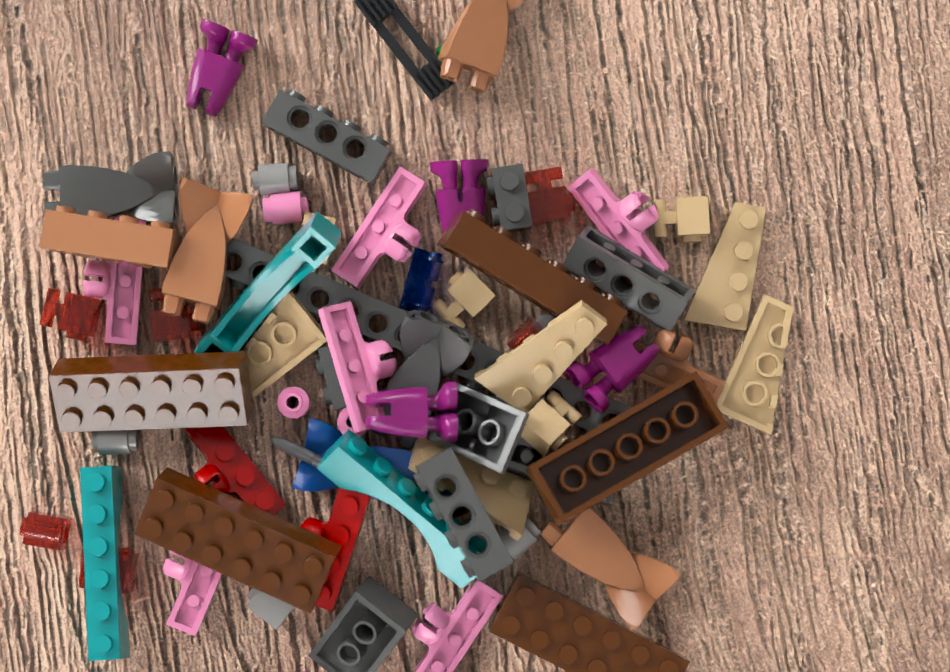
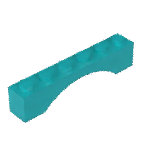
[194,211,342,353]
[317,429,485,589]
[80,465,130,661]

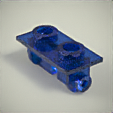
[399,247,444,312]

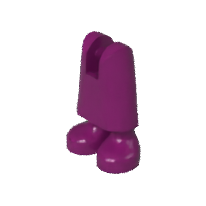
[186,19,258,117]
[430,159,489,233]
[566,325,660,414]
[366,382,458,442]

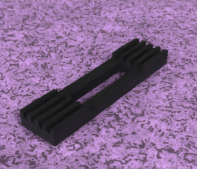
[354,0,455,101]

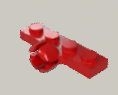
[182,427,287,515]
[300,487,371,612]

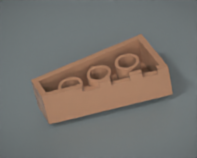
[39,205,183,272]

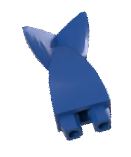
[292,418,429,501]

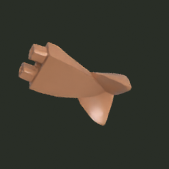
[437,0,524,93]
[161,177,254,325]
[540,508,681,631]

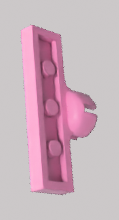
[331,166,427,289]
[567,167,670,271]
[83,217,146,345]
[318,301,396,433]
[163,550,222,637]
[413,578,503,672]

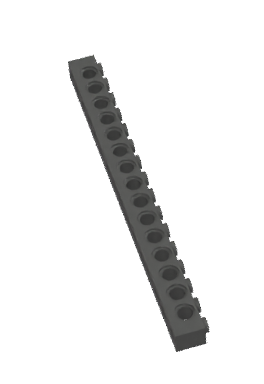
[226,238,632,435]

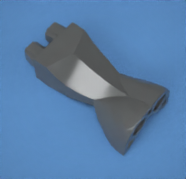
[43,151,179,224]
[371,310,474,449]

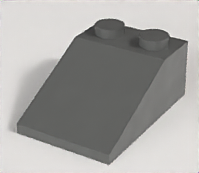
[429,381,530,474]
[308,576,419,672]

